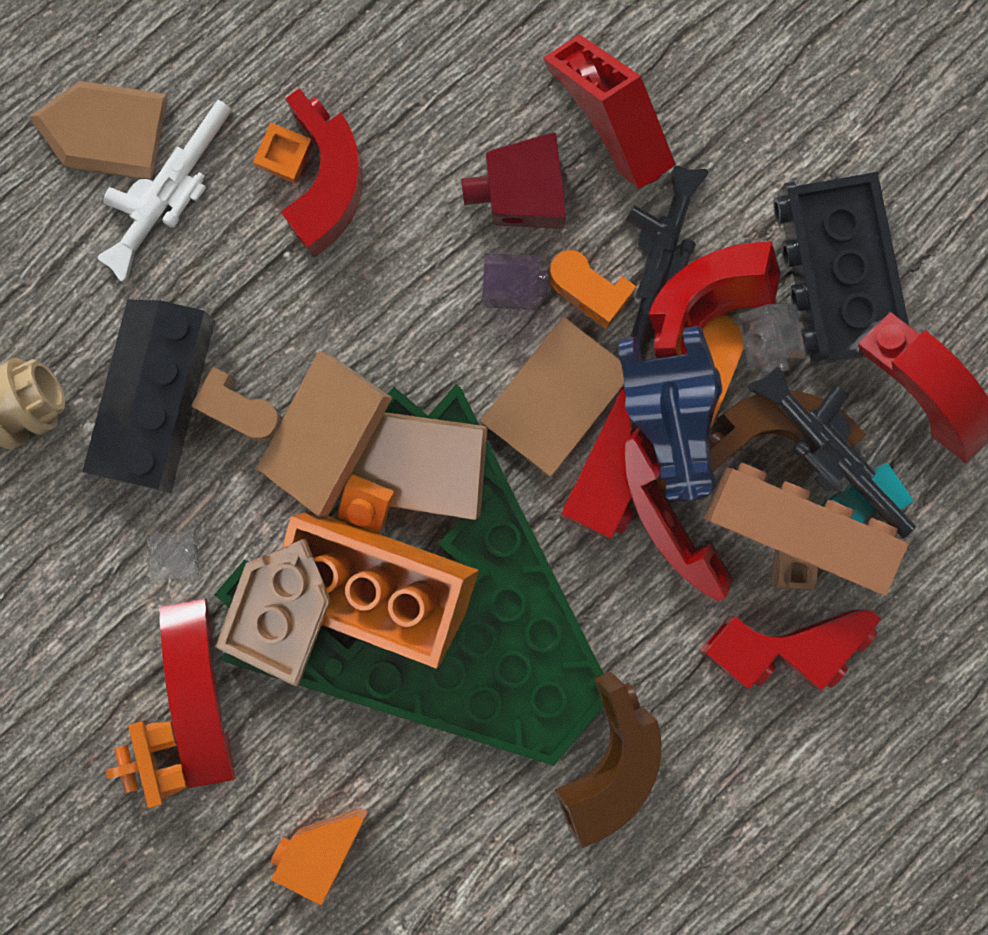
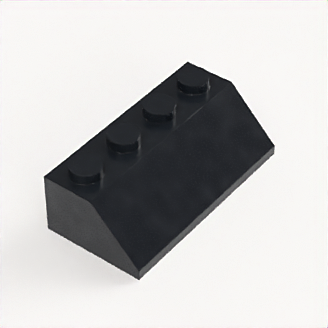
[82,299,215,493]

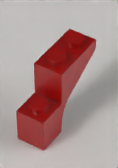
[699,609,882,690]

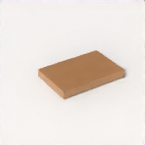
[480,316,624,478]
[256,351,392,517]
[347,412,487,520]

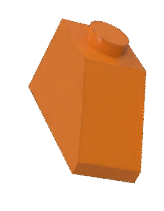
[270,808,368,906]

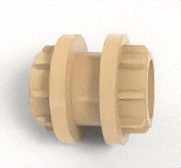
[0,358,65,450]

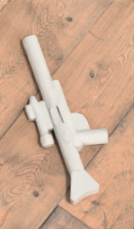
[98,100,232,283]

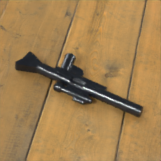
[625,165,708,358]
[747,367,917,539]

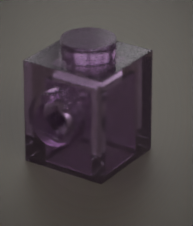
[482,253,548,310]

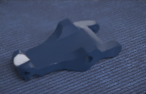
[618,326,723,502]

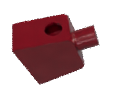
[461,133,566,229]

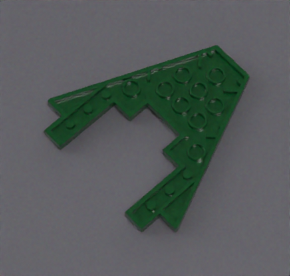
[214,384,604,766]

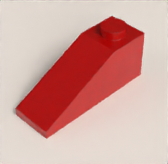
[560,390,634,540]

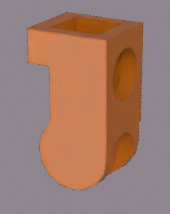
[549,250,637,330]

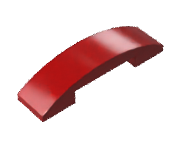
[625,428,734,602]
[160,599,236,788]

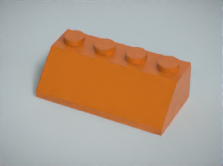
[282,510,479,668]

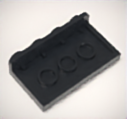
[773,172,909,367]

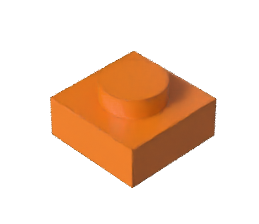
[253,122,314,184]
[337,474,394,534]

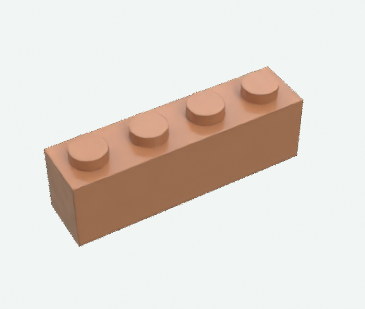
[703,463,909,596]

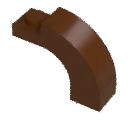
[709,390,866,472]
[555,672,661,848]

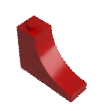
[543,34,676,189]

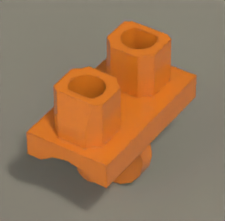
[105,720,188,808]

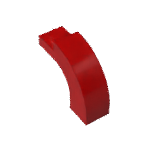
[281,88,363,258]
[649,241,781,358]
[858,312,988,464]

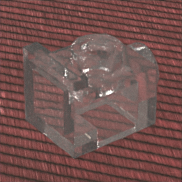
[732,304,806,375]

